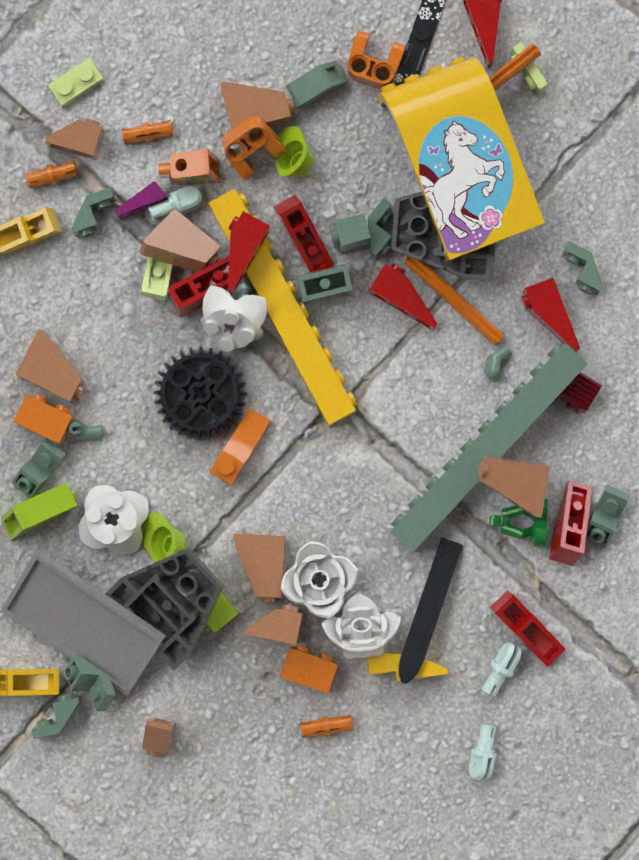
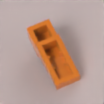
[209,408,271,486]

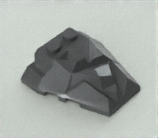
[391,191,497,281]
[105,547,224,670]

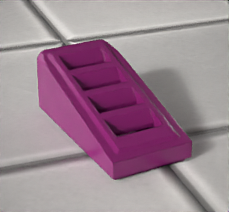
[115,181,168,220]

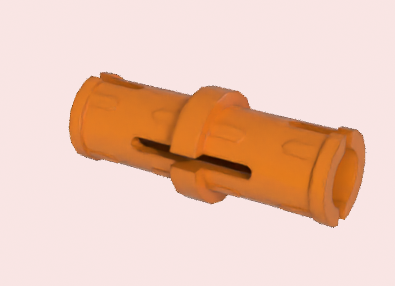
[121,120,174,145]
[25,160,78,189]
[300,714,353,739]

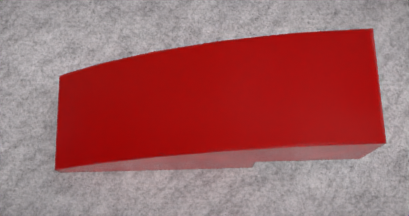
[490,590,566,667]

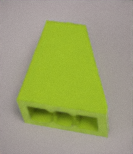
[1,483,77,540]

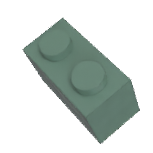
[331,213,371,254]
[296,264,353,302]

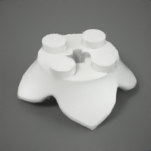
[200,285,267,352]
[79,485,149,555]
[281,541,358,618]
[321,592,401,659]

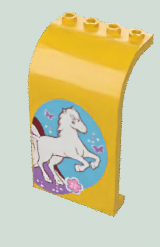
[377,56,545,261]

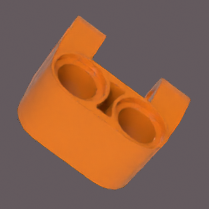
[347,30,406,89]
[222,116,287,181]

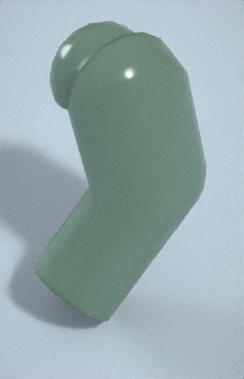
[484,345,512,382]
[68,420,104,441]

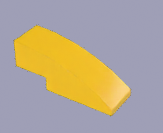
[0,207,62,256]
[367,652,448,681]
[0,669,59,696]

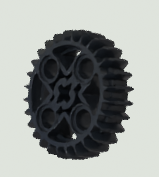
[153,346,247,440]

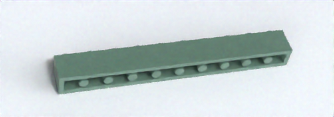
[390,343,588,553]

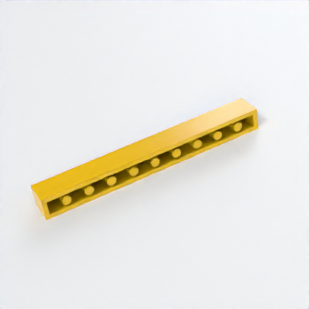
[209,189,358,427]

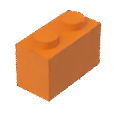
[13,393,75,445]
[280,644,338,693]

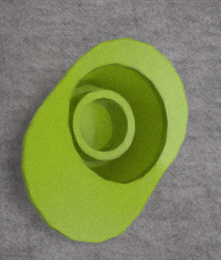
[273,126,314,178]
[141,512,185,563]

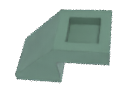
[286,61,349,108]
[71,187,116,238]
[367,198,392,260]
[562,241,603,295]
[12,438,66,498]
[586,485,630,548]
[64,655,116,711]
[32,693,82,739]

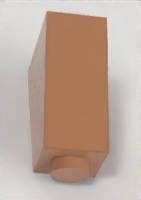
[220,82,295,132]
[139,208,221,273]
[16,329,85,404]
[478,456,550,518]
[233,534,285,603]

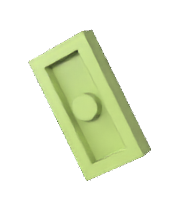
[510,42,548,95]
[48,58,104,108]
[140,257,172,301]

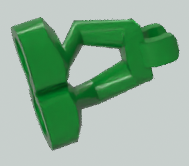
[489,498,548,548]

